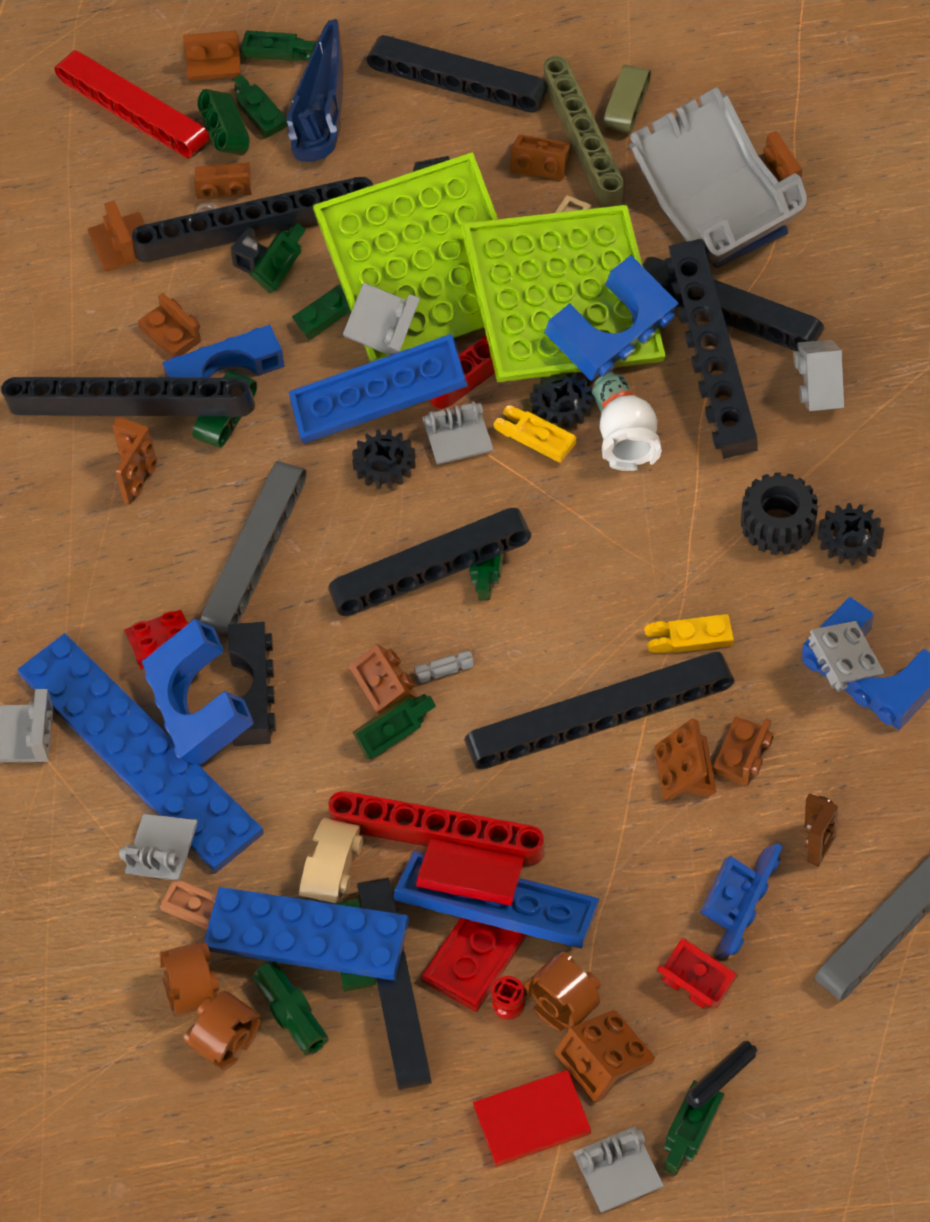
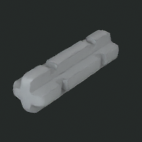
[414,650,474,683]

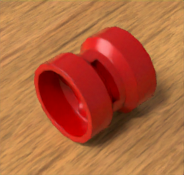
[491,976,525,1020]

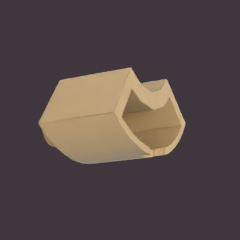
[299,818,363,903]

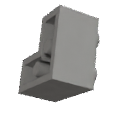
[793,340,844,411]

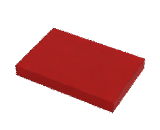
[416,838,525,906]
[421,918,528,1012]
[473,1070,591,1167]

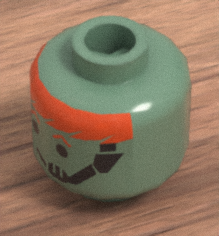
[591,372,634,413]

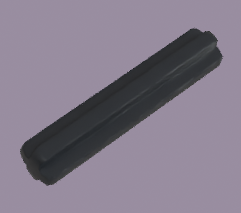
[686,1041,757,1109]

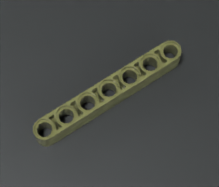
[544,56,623,207]

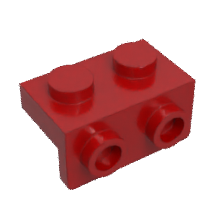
[657,938,739,1009]

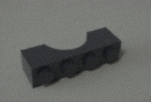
[228,622,276,746]

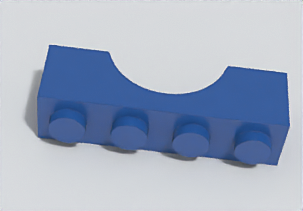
[162,324,285,378]

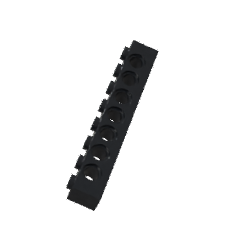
[665,238,758,459]

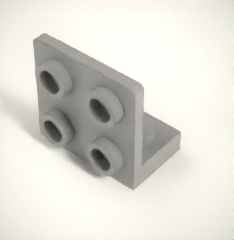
[343,283,420,355]
[0,689,53,762]

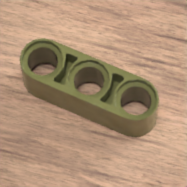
[604,64,651,133]

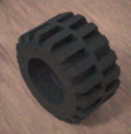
[741,472,818,555]

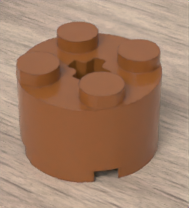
[159,942,219,1016]
[524,952,601,1032]
[183,991,261,1070]

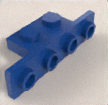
[700,843,783,959]

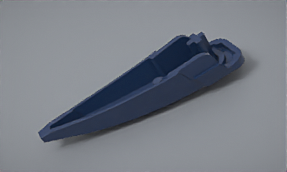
[287,19,343,162]

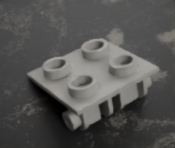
[422,401,494,465]
[809,621,884,692]
[119,814,198,881]
[573,1126,664,1213]

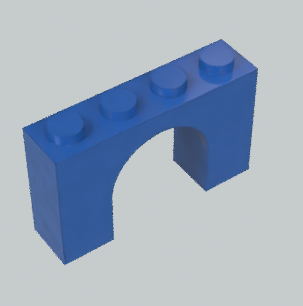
[544,255,679,382]
[801,596,930,731]
[142,619,254,766]

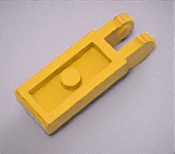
[493,405,576,463]
[644,614,734,654]

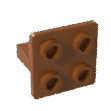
[183,30,241,81]
[88,200,145,271]
[655,718,716,801]

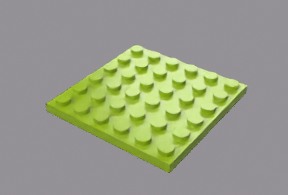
[313,152,498,362]
[461,205,666,383]

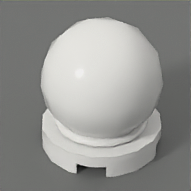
[599,395,662,471]

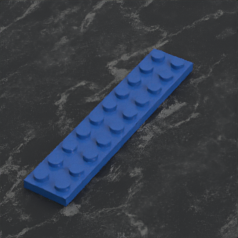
[17,633,264,873]

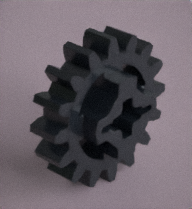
[530,372,594,429]
[352,429,416,489]
[817,503,884,565]

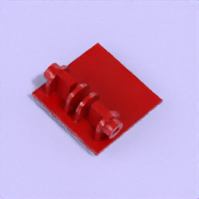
[124,609,188,669]

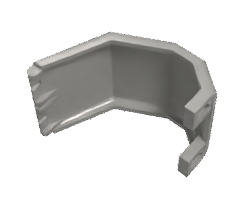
[629,87,807,264]

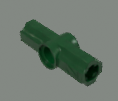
[252,962,329,1055]

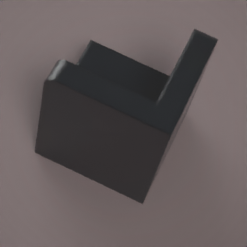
[230,227,267,274]

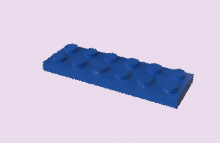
[289,334,468,444]
[394,851,599,949]
[204,887,409,981]

